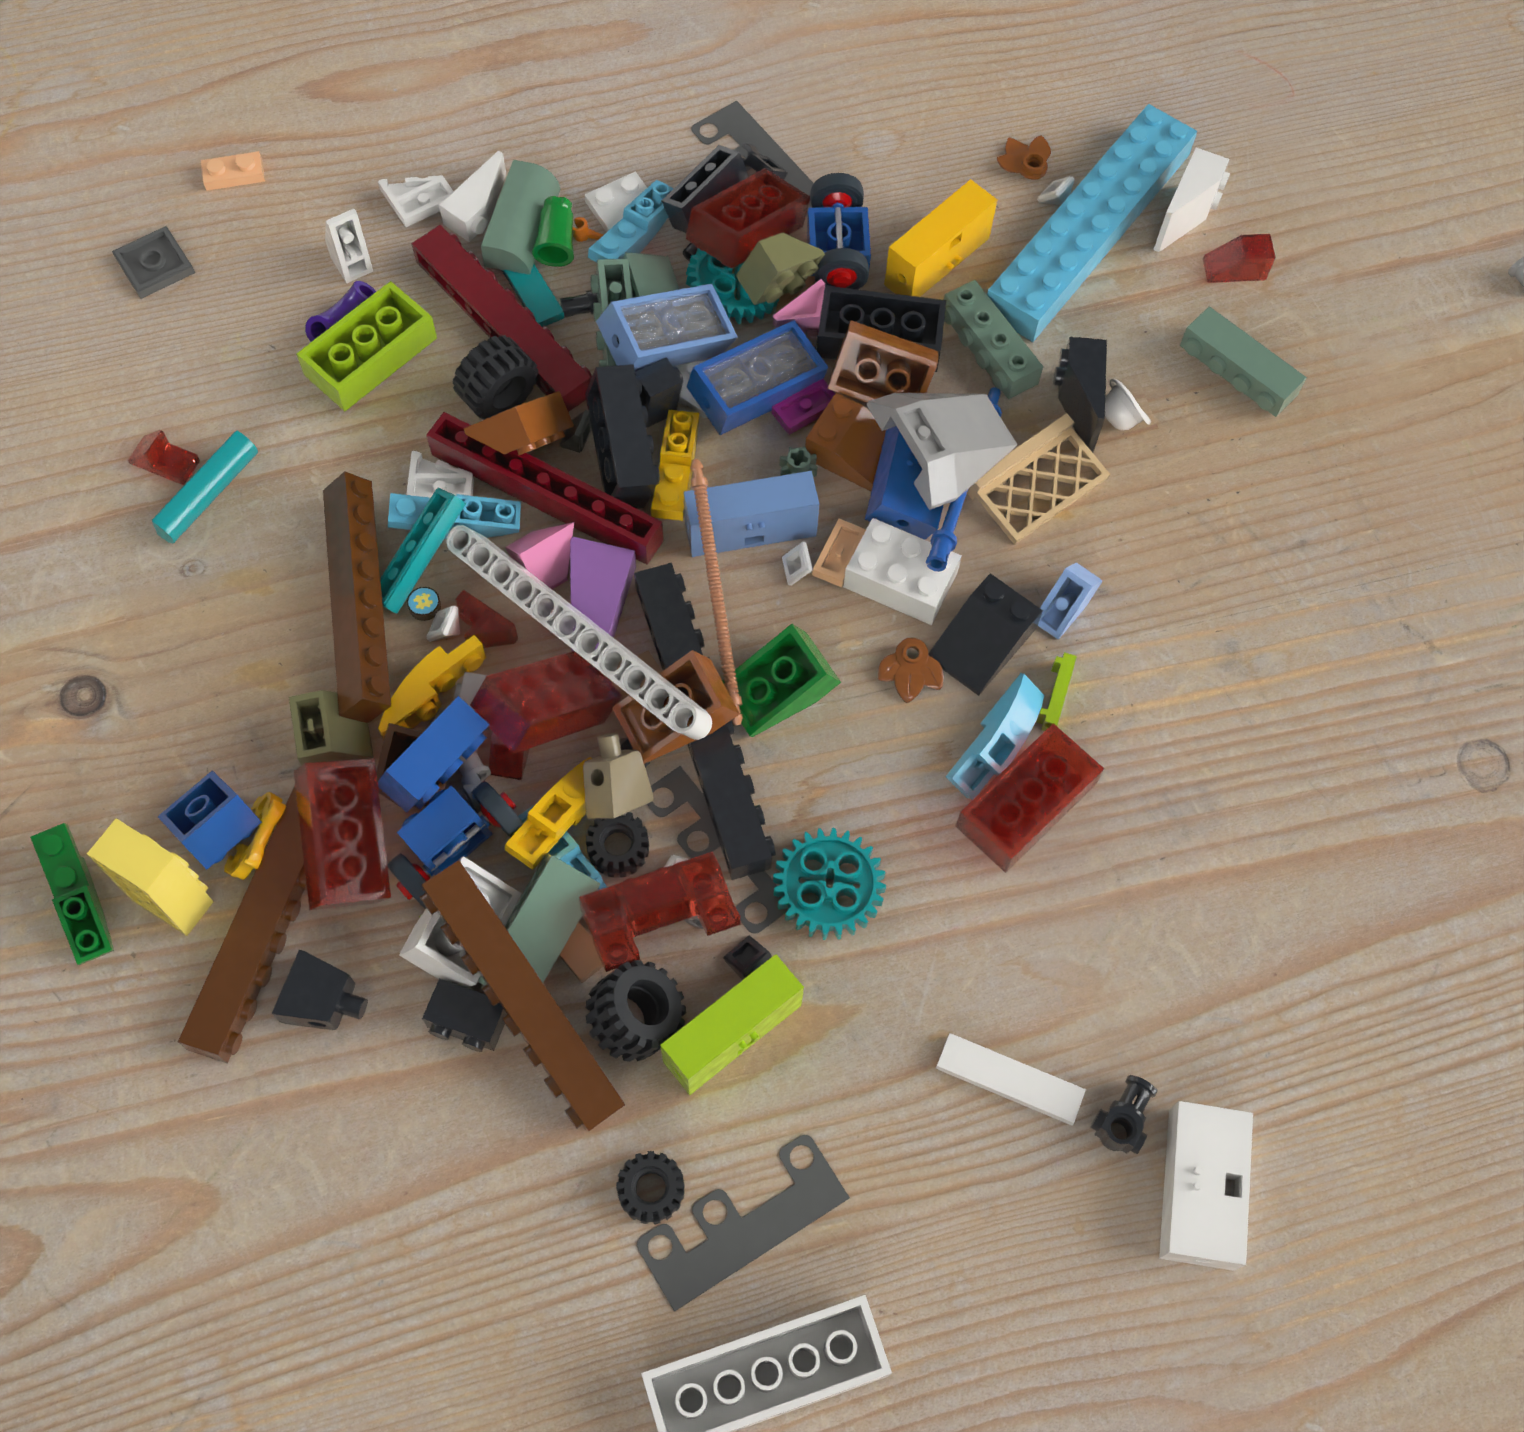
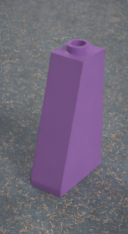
[570,536,636,667]

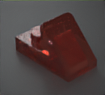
[128,430,200,485]
[455,590,518,648]

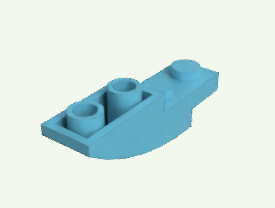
[588,180,674,263]
[387,493,521,539]
[946,673,1045,800]

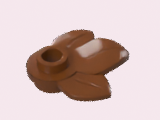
[997,135,1051,180]
[878,637,944,703]

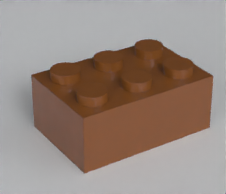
[828,320,939,403]

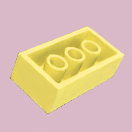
[87,818,213,936]

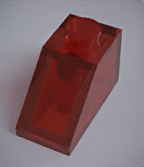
[1203,234,1276,283]

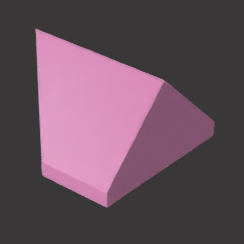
[773,279,825,333]
[505,522,574,590]

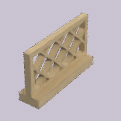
[967,413,1111,545]

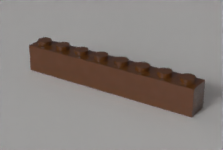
[323,471,391,723]
[178,782,342,1064]
[419,860,625,1131]

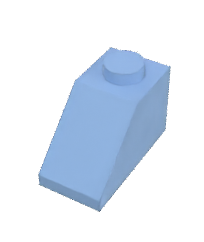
[1038,562,1103,639]

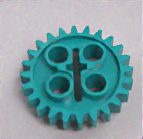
[685,238,780,324]
[773,828,886,940]

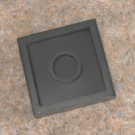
[112,226,195,299]

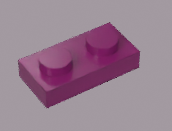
[772,378,835,435]

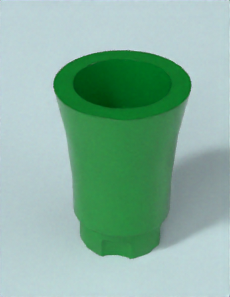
[532,196,574,267]

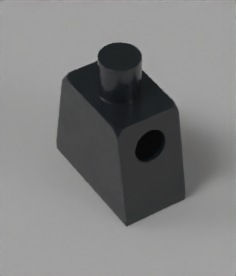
[272,949,368,1030]

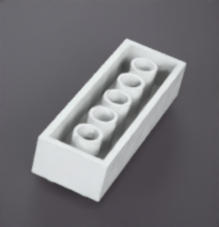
[641,1295,892,1432]

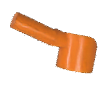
[572,217,604,242]

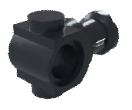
[1090,1075,1158,1154]

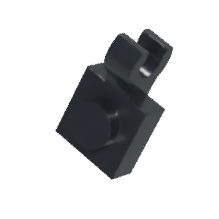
[742,143,788,184]

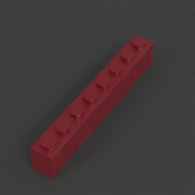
[411,224,592,412]
[426,411,664,565]

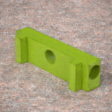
[1036,652,1077,734]

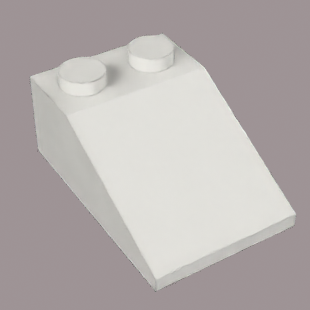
[1154,147,1230,252]
[399,856,522,988]

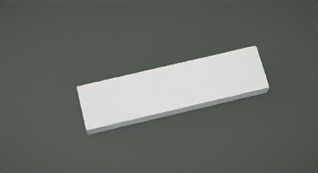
[936,1033,1086,1125]

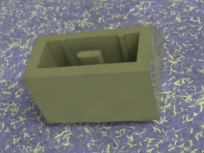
[736,233,825,305]
[289,690,374,774]

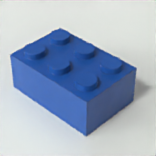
[376,696,490,812]

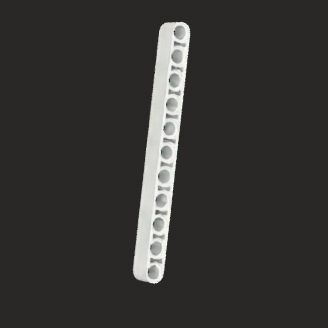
[446,525,712,740]

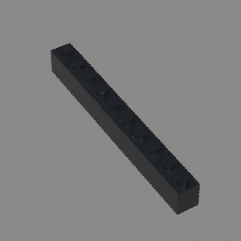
[634,563,776,880]

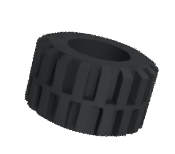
[453,335,538,420]
[585,960,686,1062]

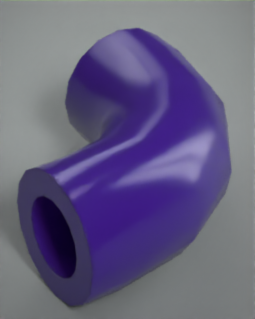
[305,281,376,342]

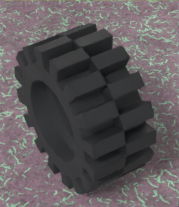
[586,812,649,878]
[616,1151,685,1224]

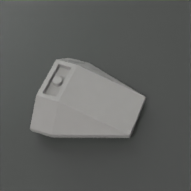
[867,393,1017,510]

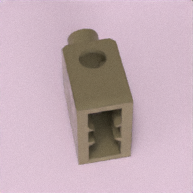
[583,733,654,819]

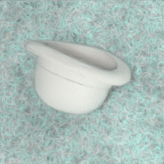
[1105,379,1151,430]

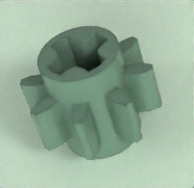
[779,446,818,477]

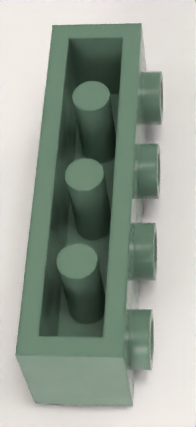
[590,259,632,367]
[944,280,1044,400]
[1180,306,1307,417]

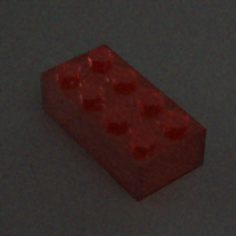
[686,168,810,269]
[470,651,622,754]
[955,723,1104,873]
[294,758,391,911]

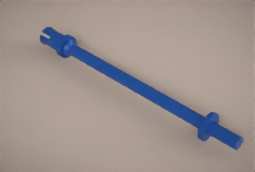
[926,387,1002,572]

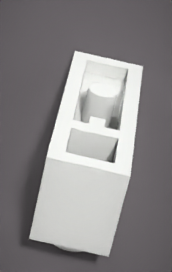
[439,151,506,242]
[325,209,373,284]

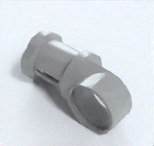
[458,748,491,813]

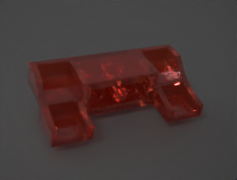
[579,852,741,972]

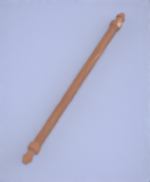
[690,459,743,726]

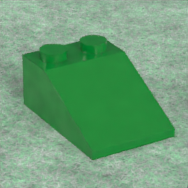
[722,624,841,737]

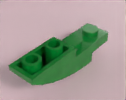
[30,823,114,965]

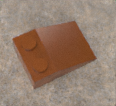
[805,392,886,491]
[612,650,740,764]

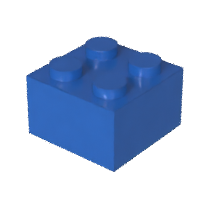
[157,770,262,870]

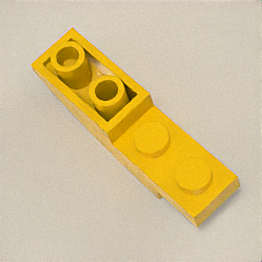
[651,410,700,521]
[378,635,486,741]
[505,757,592,870]

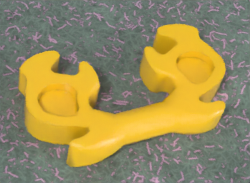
[224,792,286,880]

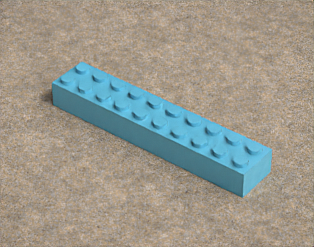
[987,104,1198,342]

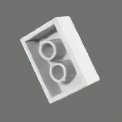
[843,518,962,625]

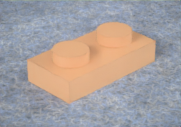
[201,151,265,191]
[812,519,866,587]

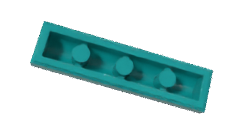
[152,430,258,544]
[380,487,466,614]

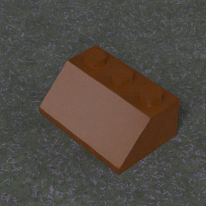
[464,391,574,455]

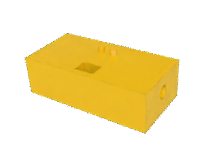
[884,179,998,297]

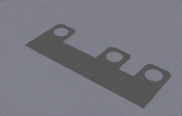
[691,101,813,228]
[647,766,789,934]
[637,1135,850,1312]

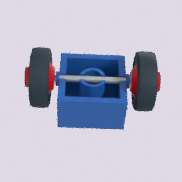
[807,173,871,290]
[387,781,523,909]

